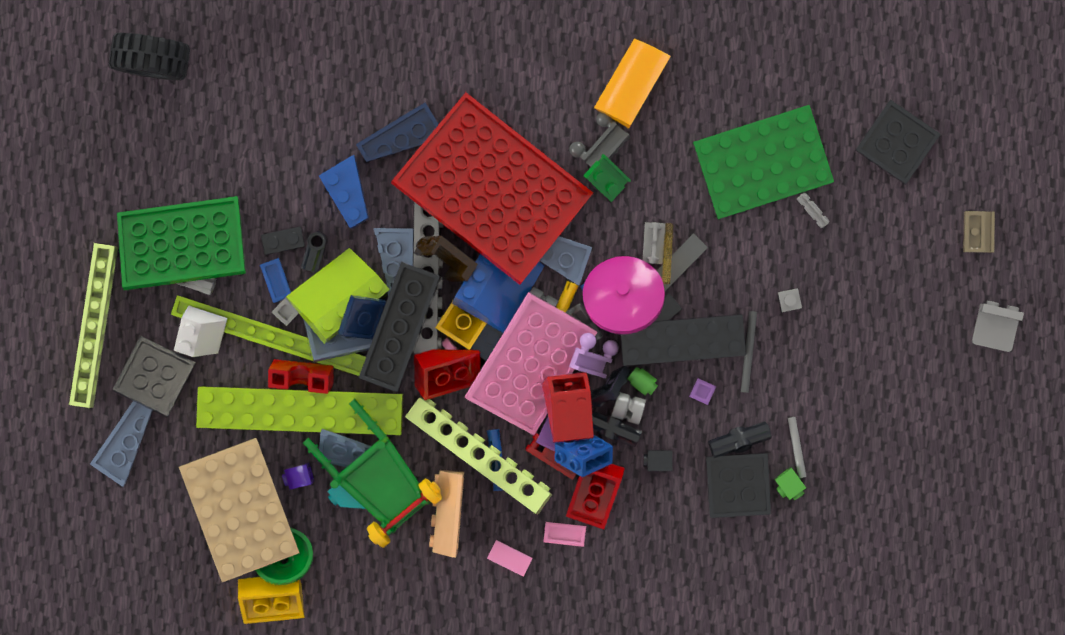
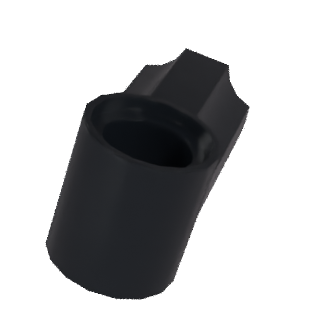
[301,232,328,273]

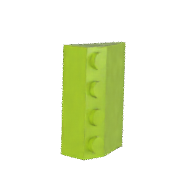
[286,248,390,344]

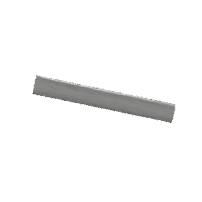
[788,417,806,478]

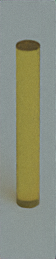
[662,223,673,284]

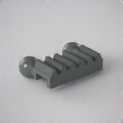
[569,112,630,167]

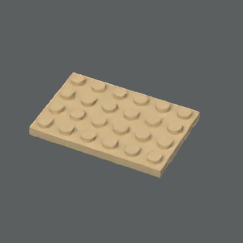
[179,438,299,582]

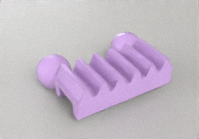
[569,333,619,379]

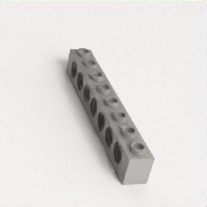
[414,203,443,354]

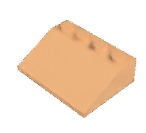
[429,470,464,558]

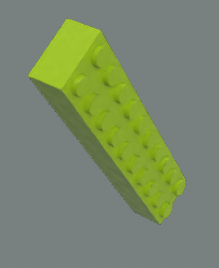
[196,386,403,435]

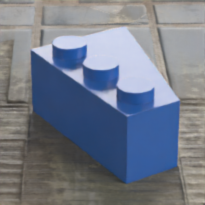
[319,155,369,229]

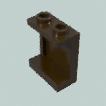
[414,236,478,282]

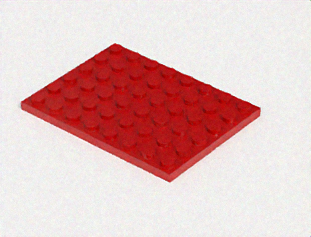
[391,92,593,285]

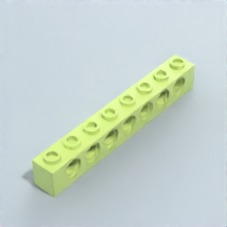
[69,243,118,408]
[405,397,552,514]

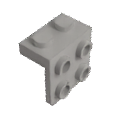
[972,301,1024,352]

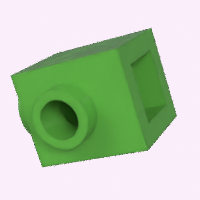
[774,467,806,500]

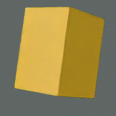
[435,301,487,350]

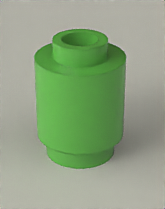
[628,367,658,395]

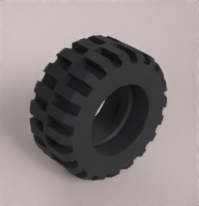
[108,33,190,81]

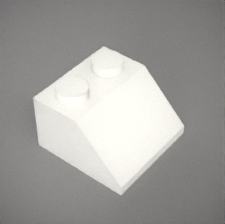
[174,306,227,357]

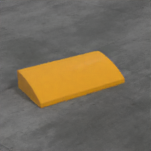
[594,39,671,128]

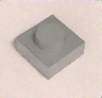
[778,288,802,312]
[272,297,298,326]

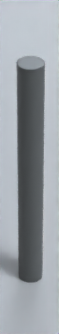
[741,311,757,393]

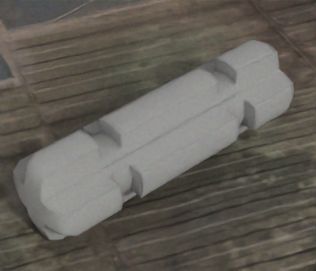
[797,192,829,228]

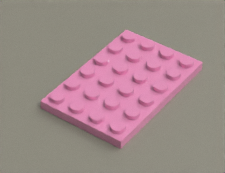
[465,292,597,435]

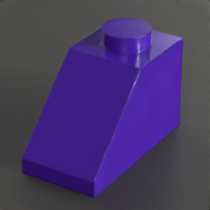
[282,463,315,490]

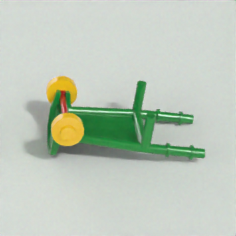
[303,399,442,548]

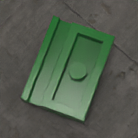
[583,154,631,202]

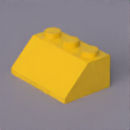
[238,577,304,624]

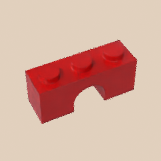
[268,359,334,394]

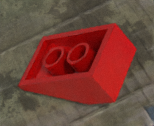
[414,349,480,400]
[566,464,625,529]

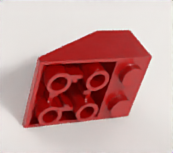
[542,372,594,443]

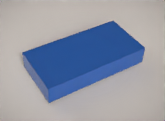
[260,258,291,303]

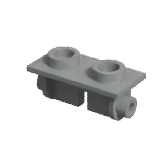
[643,222,665,264]

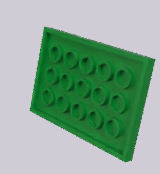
[693,105,834,219]
[117,196,246,290]

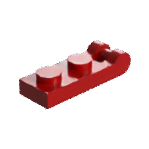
[525,433,576,480]

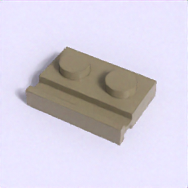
[963,211,995,253]

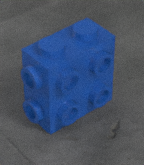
[554,435,613,477]

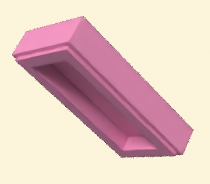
[544,522,586,547]
[487,540,532,577]

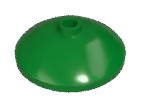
[255,528,313,585]

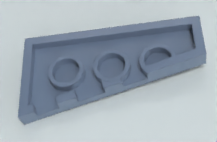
[374,228,414,295]
[90,401,153,487]

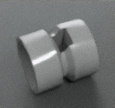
[611,392,646,425]

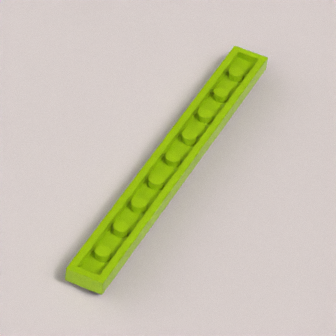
[171,295,366,376]

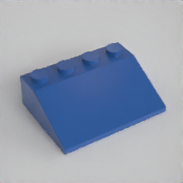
[452,254,544,333]

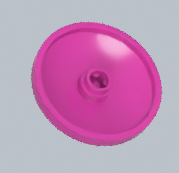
[583,256,665,334]

